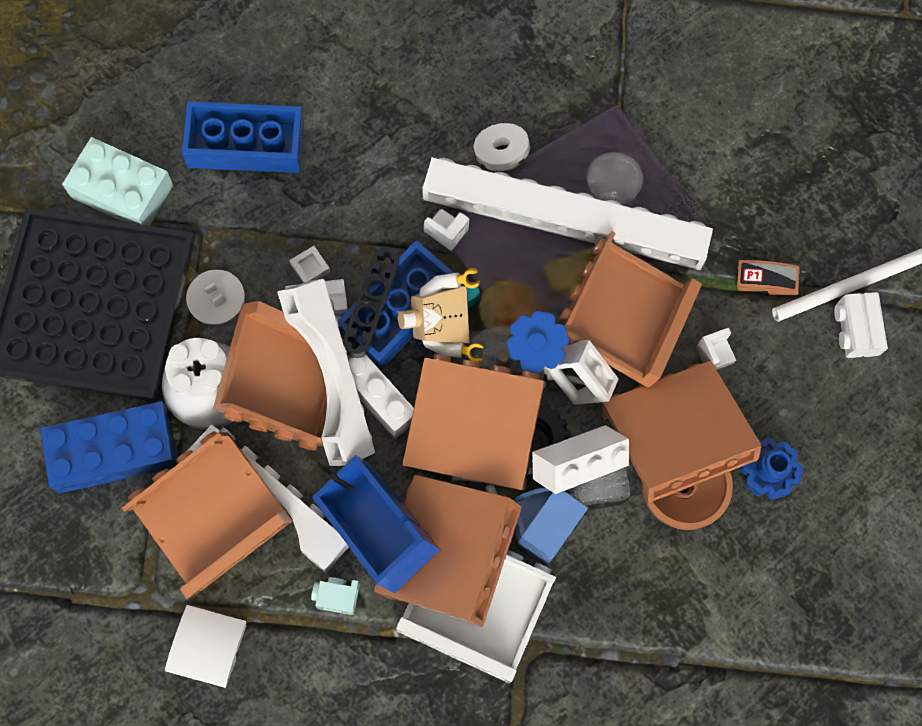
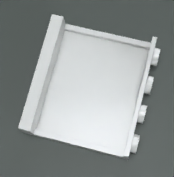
[396,550,556,684]

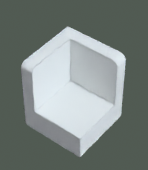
[424,209,469,251]
[696,328,736,370]

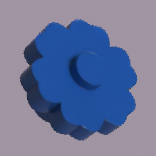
[506,311,570,373]
[739,438,803,500]

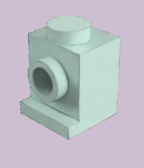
[311,577,360,615]

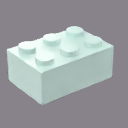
[62,137,173,226]

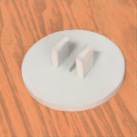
[186,270,245,325]

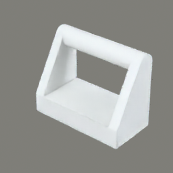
[544,340,619,405]

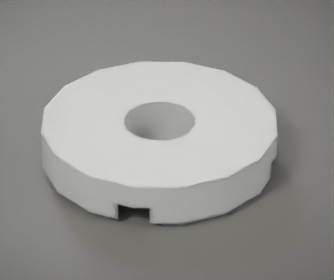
[473,123,530,171]

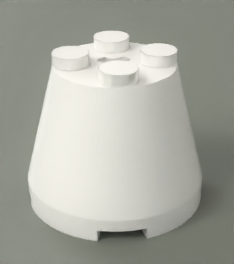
[162,338,233,430]

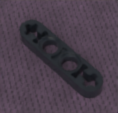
[343,248,399,358]

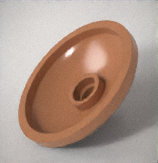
[641,471,733,530]

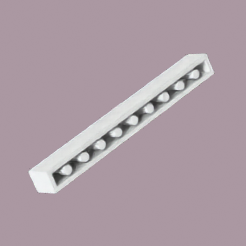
[423,158,713,270]

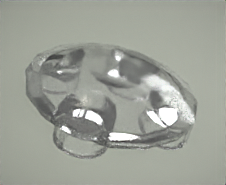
[587,152,643,204]

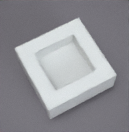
[289,246,330,283]

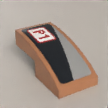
[737,260,800,295]

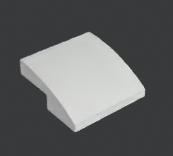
[165,605,247,688]

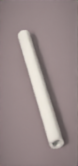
[772,248,922,322]

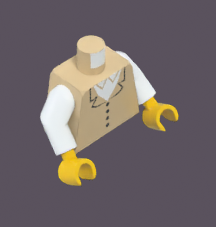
[398,268,484,362]

